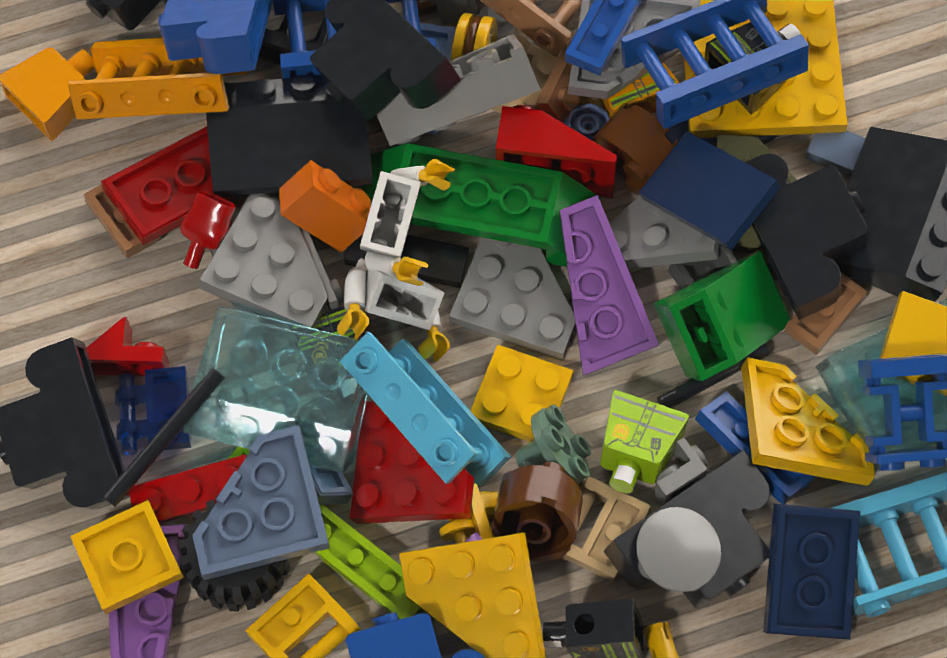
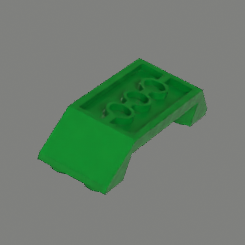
[362,143,601,267]

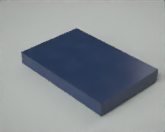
[638,131,781,250]
[763,503,860,640]

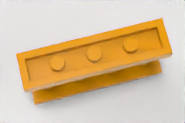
[67,38,247,119]

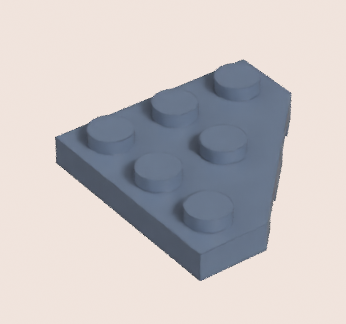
[192,425,330,580]

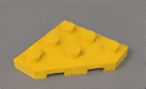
[741,357,875,486]
[399,532,546,658]

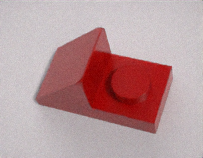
[86,317,169,377]

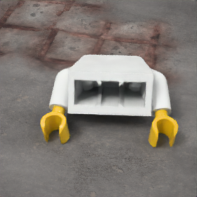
[360,159,455,286]
[337,258,450,362]

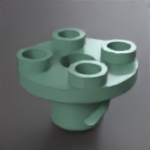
[516,405,591,485]

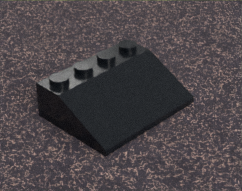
[206,75,373,197]
[835,127,947,302]

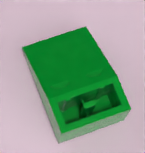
[653,250,790,381]

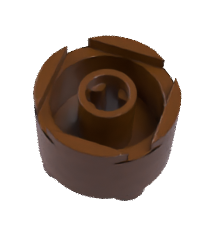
[592,103,679,196]
[492,462,583,562]

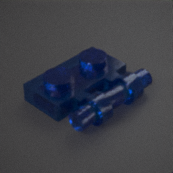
[115,366,191,455]

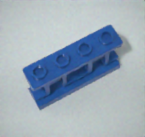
[858,353,947,471]

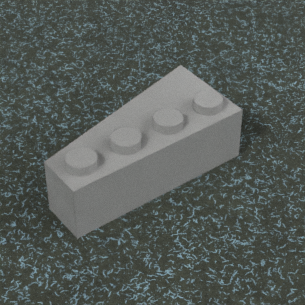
[376,34,541,146]

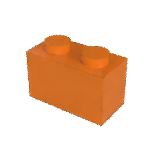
[279,160,371,253]

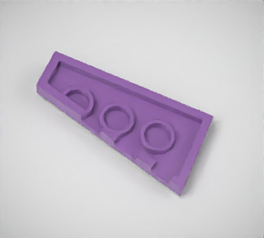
[559,195,659,376]
[109,523,189,658]

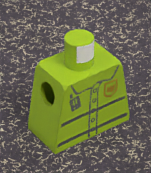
[600,389,689,493]

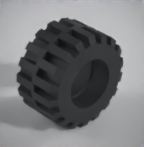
[179,499,290,612]

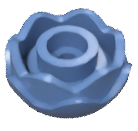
[564,104,609,140]

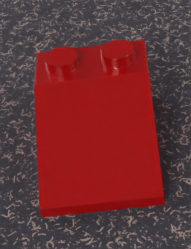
[496,105,617,199]

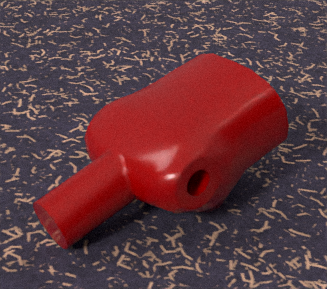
[180,190,236,269]

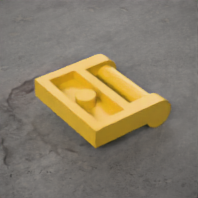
[245,573,361,658]

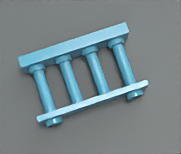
[339,332,511,486]
[833,472,947,618]

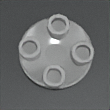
[636,507,721,592]

